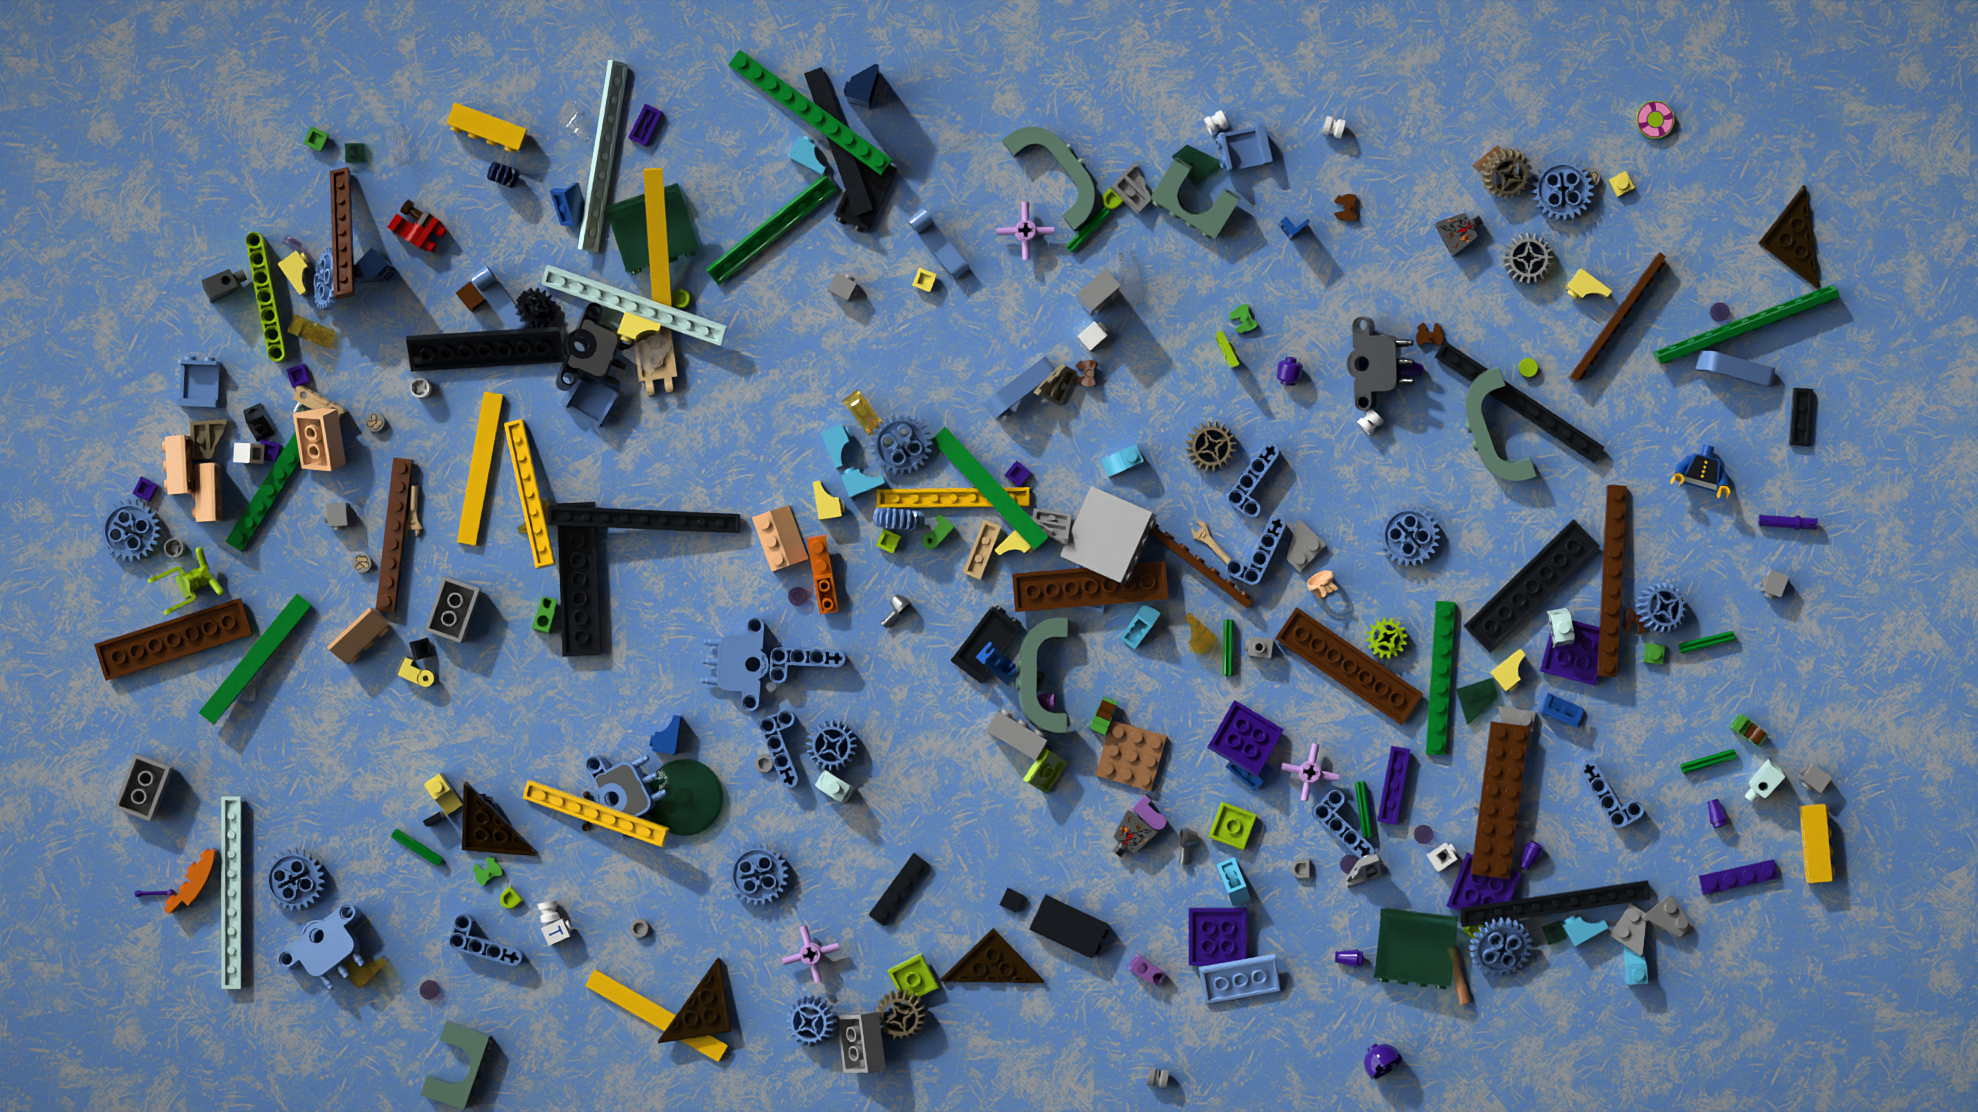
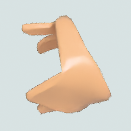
[1307,570,1338,599]

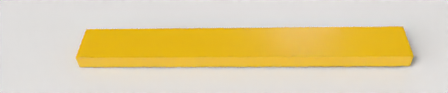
[643,168,672,307]
[457,391,504,545]
[504,419,555,570]
[877,487,1030,508]
[522,780,670,847]
[585,969,728,1062]

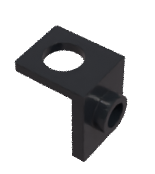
[243,403,274,442]

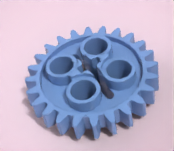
[1531,158,1594,221]
[313,248,338,311]
[870,412,932,475]
[98,499,162,561]
[1377,504,1440,566]
[726,843,789,906]
[262,848,326,911]
[1469,917,1532,977]

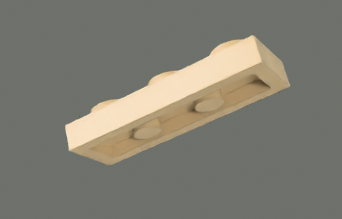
[963,519,1001,580]

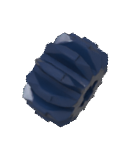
[487,162,520,188]

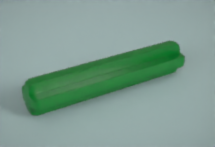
[1066,207,1111,253]
[1223,619,1234,676]
[1678,631,1735,654]
[1680,749,1737,774]
[1355,781,1373,838]
[391,829,443,866]

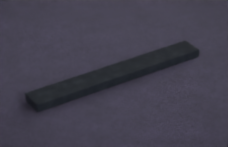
[804,67,873,217]

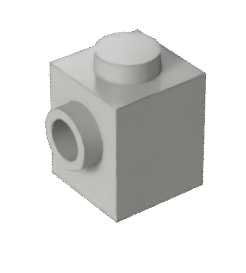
[827,272,858,301]
[324,502,350,530]
[1759,569,1789,600]
[1244,636,1273,658]
[1799,763,1832,793]

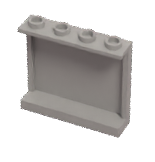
[1060,486,1157,585]

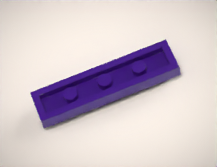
[1377,746,1410,825]
[1698,859,1778,895]

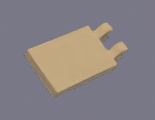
[634,326,678,395]

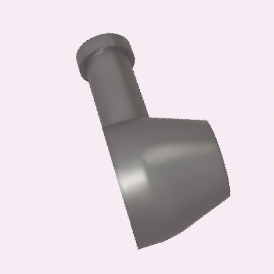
[881,594,912,628]
[1179,828,1198,865]

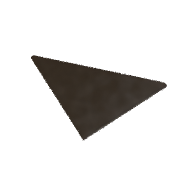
[1758,185,1819,288]
[462,782,536,856]
[940,928,1044,983]
[658,958,731,1044]

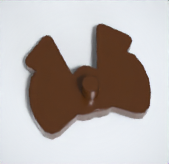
[1334,194,1357,221]
[1416,322,1443,346]
[1074,360,1098,387]
[1622,607,1646,634]

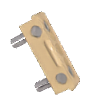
[293,385,347,421]

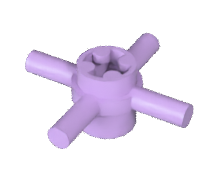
[997,202,1055,260]
[1281,743,1339,801]
[782,925,840,983]

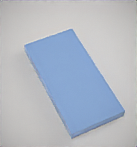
[1199,954,1281,1004]

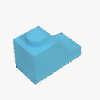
[788,136,827,175]
[821,424,852,469]
[1101,444,1144,477]
[841,467,885,498]
[1120,602,1161,649]
[1216,858,1251,906]
[1561,915,1608,946]
[1623,946,1648,985]

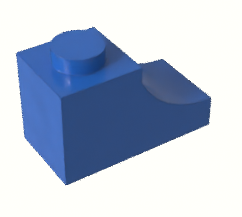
[649,715,682,754]

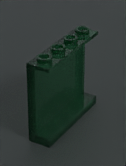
[605,183,700,276]
[1374,908,1459,989]

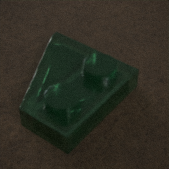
[1172,145,1221,187]
[1455,677,1498,724]

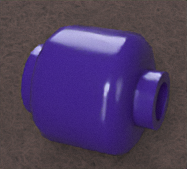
[1276,357,1303,386]

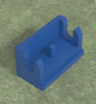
[976,642,1018,685]
[1539,693,1584,728]

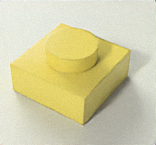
[1608,171,1635,197]
[912,268,937,293]

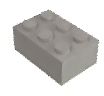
[1075,268,1121,315]
[424,576,482,643]
[986,709,1047,760]
[114,753,174,821]
[837,1011,886,1073]

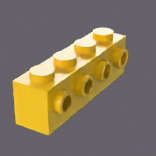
[446,102,528,154]
[1799,804,1835,883]

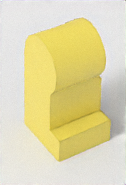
[398,657,436,687]

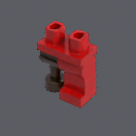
[387,199,447,253]

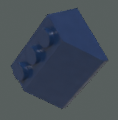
[844,64,880,109]
[354,248,396,283]

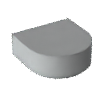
[1290,859,1310,879]

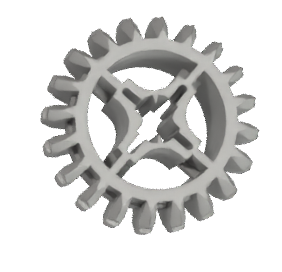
[1502,232,1554,285]

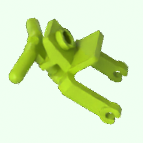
[147,547,224,616]

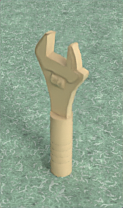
[405,486,423,537]
[1191,521,1232,564]

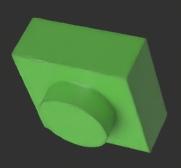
[303,126,329,152]
[1643,643,1665,665]

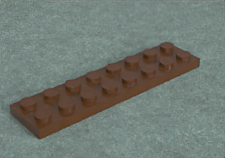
[1012,561,1169,612]
[94,598,253,681]
[1274,607,1423,725]
[1470,721,1529,879]

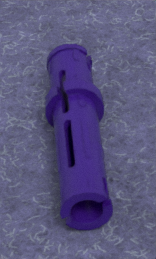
[1758,514,1818,531]

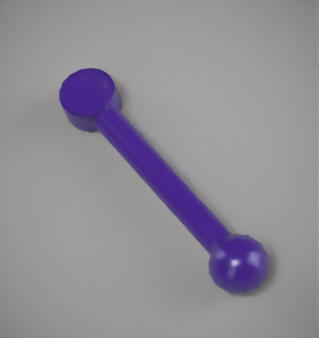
[134,889,175,897]

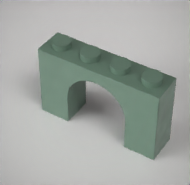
[1150,157,1241,239]
[420,1021,493,1110]

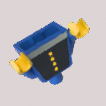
[1670,445,1730,499]

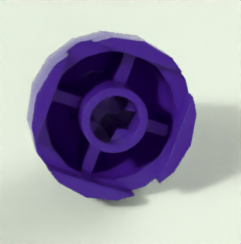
[1364,1043,1403,1080]

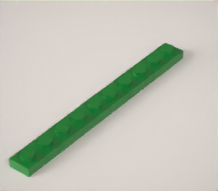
[728,49,893,176]
[1653,285,1839,364]

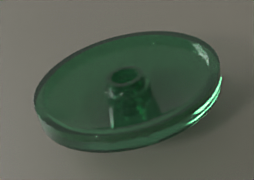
[649,759,723,836]

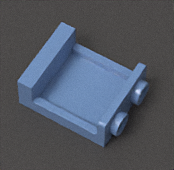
[1215,124,1273,173]
[177,356,221,408]
[560,379,621,427]

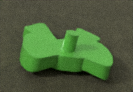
[1229,304,1258,333]
[473,857,503,886]

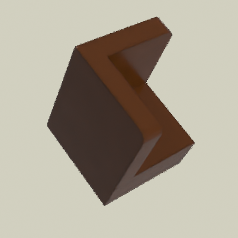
[456,282,487,312]

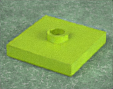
[1214,330,1239,370]
[1023,747,1067,794]
[1208,801,1257,851]
[887,953,939,1004]

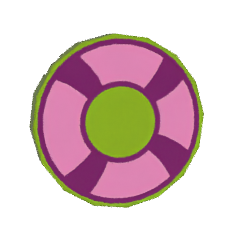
[1635,100,1675,139]

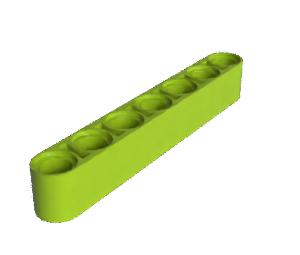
[245,232,288,363]

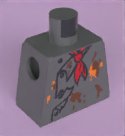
[1434,213,1484,257]
[201,269,247,303]
[1112,809,1157,857]

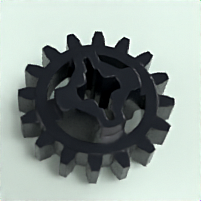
[515,288,557,328]

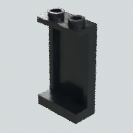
[833,161,898,233]
[950,605,1023,684]
[1029,894,1110,959]

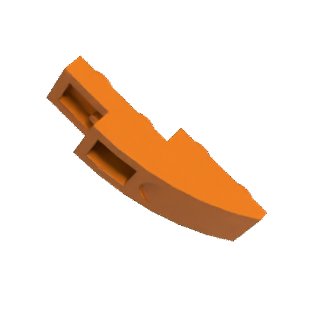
[807,534,839,615]
[164,848,218,914]

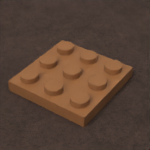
[1096,720,1167,791]

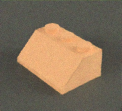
[293,408,346,471]
[162,435,194,495]
[191,463,222,522]
[752,505,809,572]
[327,608,390,664]

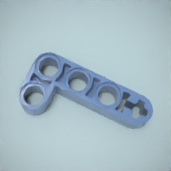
[908,208,970,280]
[471,266,532,330]
[1695,351,1776,388]
[984,357,1055,419]
[1227,443,1279,518]
[1226,516,1286,585]
[770,647,846,684]
[759,710,799,788]
[1579,760,1644,828]
[1313,789,1374,859]
[449,913,524,966]

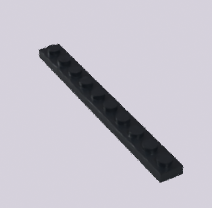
[1434,341,1605,463]
[547,506,740,533]
[1459,880,1651,927]

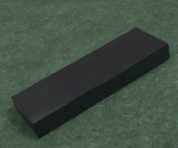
[1789,388,1813,446]

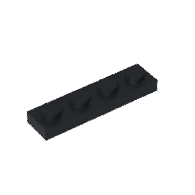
[868,853,929,926]

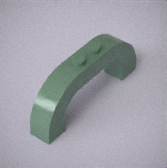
[1002,127,1095,231]
[1465,366,1536,481]
[1015,618,1068,735]

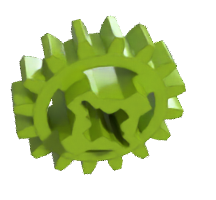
[1365,617,1407,659]

